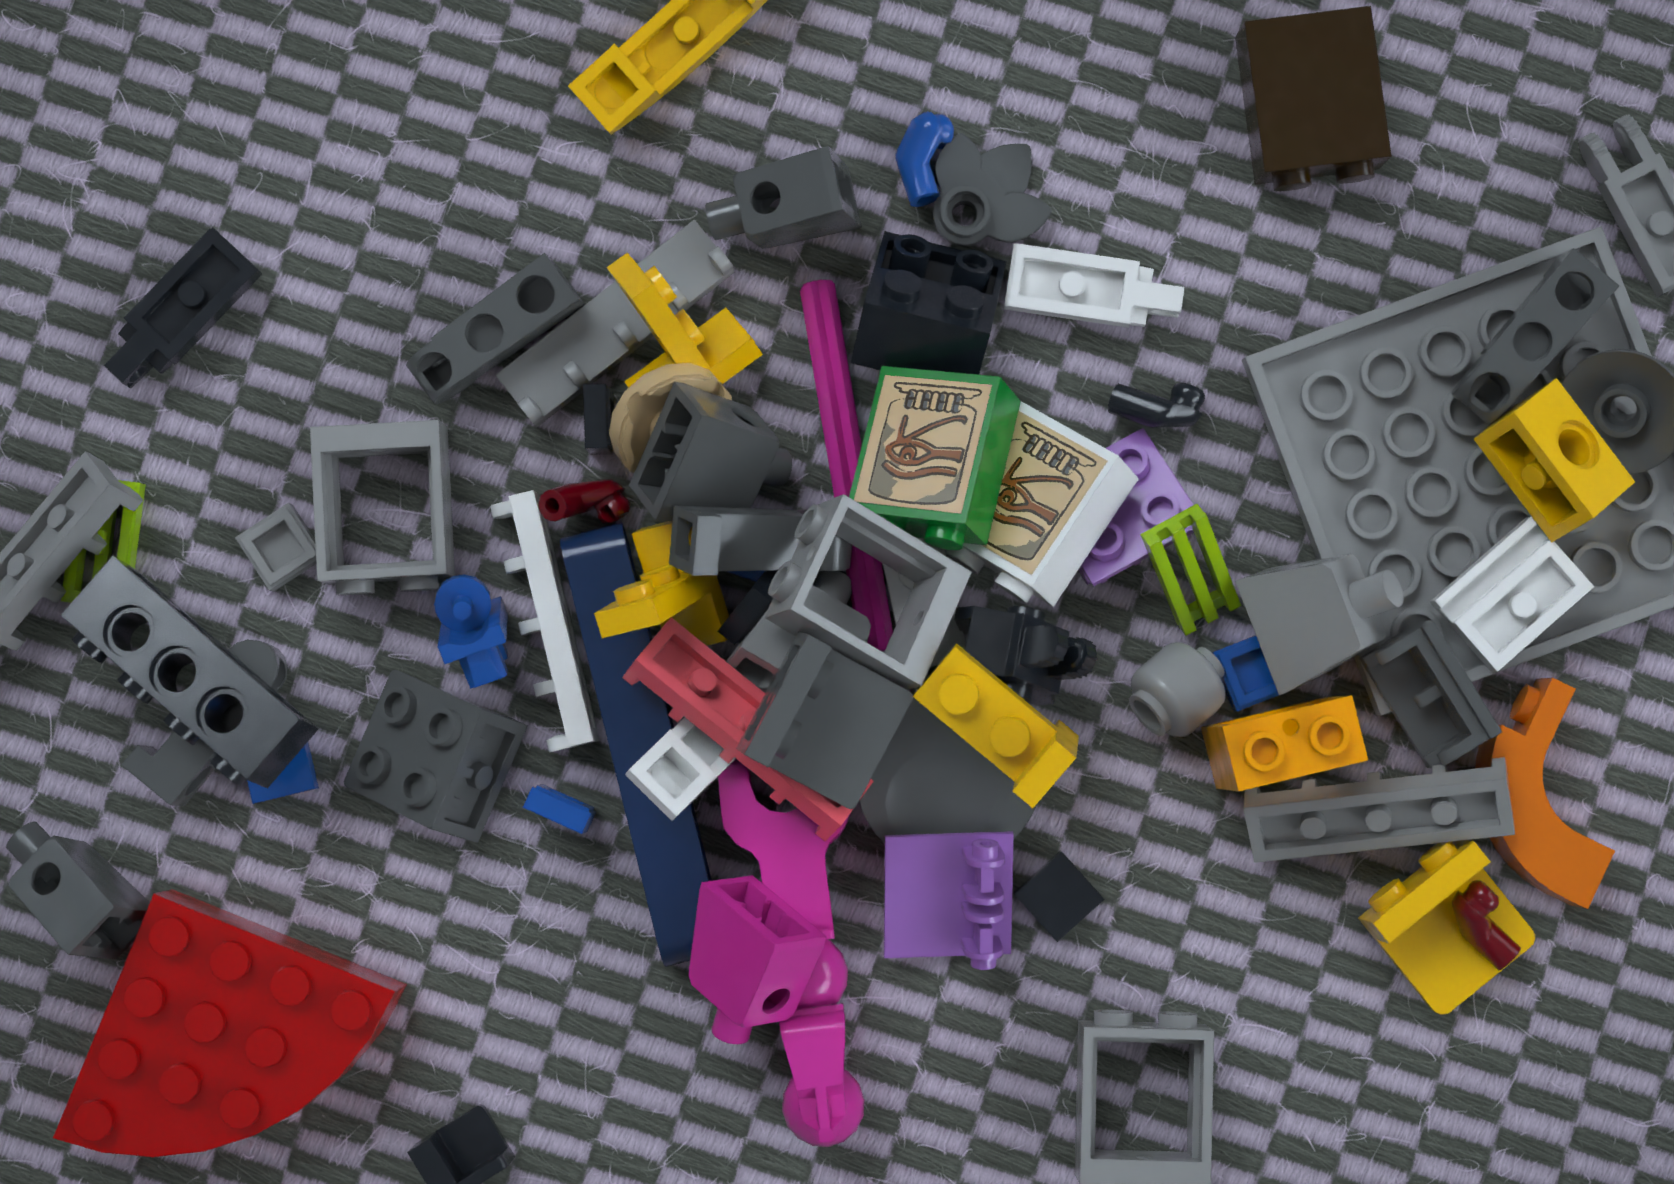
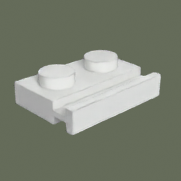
[1430,516,1594,672]

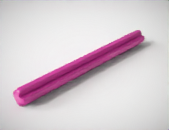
[800,279,893,652]

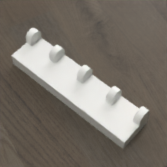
[490,490,600,753]

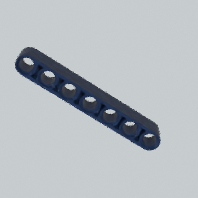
[560,523,712,967]

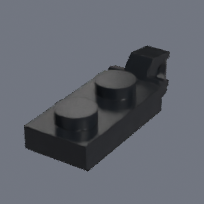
[104,227,262,388]

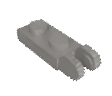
[1578,114,1674,297]

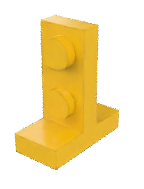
[607,252,763,388]
[594,521,729,646]
[913,643,1079,808]

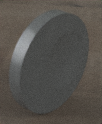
[859,687,1037,843]

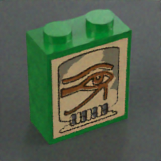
[849,366,1021,550]

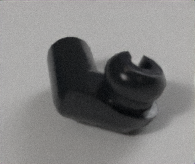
[1108,382,1205,428]

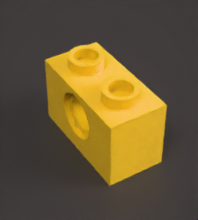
[1474,378,1635,543]

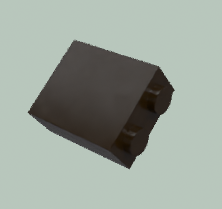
[1235,6,1392,192]

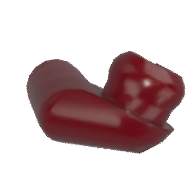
[538,479,631,525]
[1452,880,1521,971]

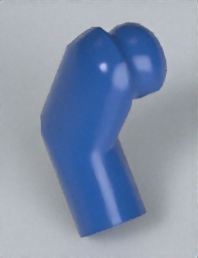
[895,111,954,207]

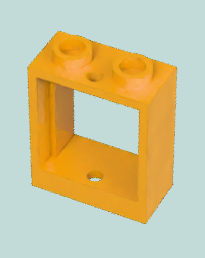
[1201,695,1368,792]

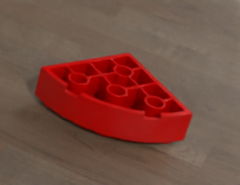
[53,889,407,1157]

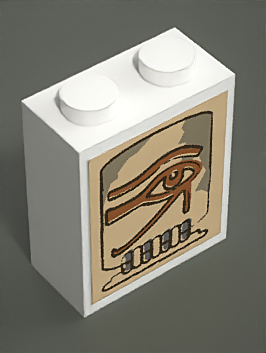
[946,401,1139,607]

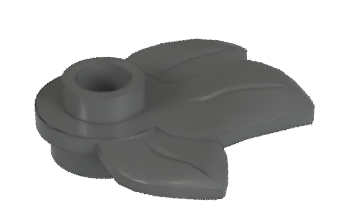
[933,133,1052,246]

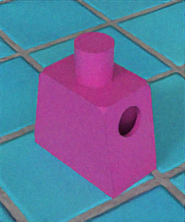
[688,875,827,1045]

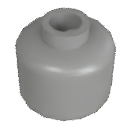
[1129,642,1225,737]

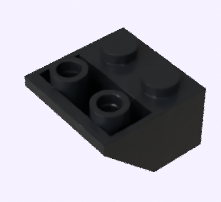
[850,231,1007,375]

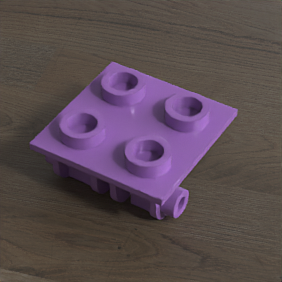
[1078,428,1194,587]
[884,831,1014,970]

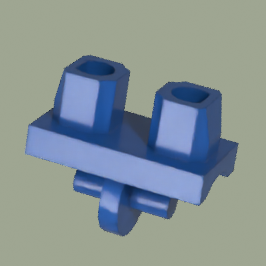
[434,574,508,689]

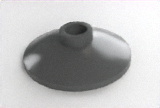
[1561,349,1674,475]

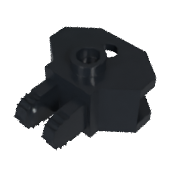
[954,606,1098,705]

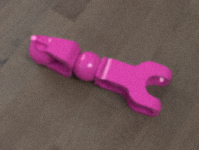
[718,759,865,1147]

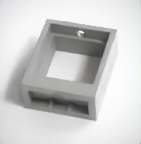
[310,420,455,595]
[764,494,972,690]
[1074,1009,1214,1184]

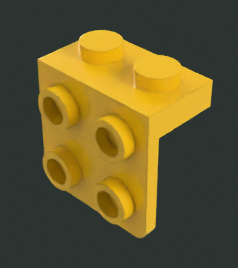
[1358,840,1535,1014]

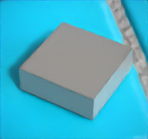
[235,503,316,592]

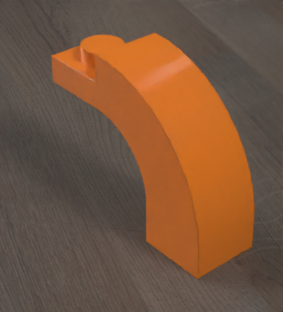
[1475,677,1615,909]

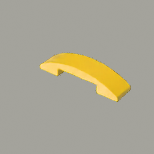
[568,0,768,135]

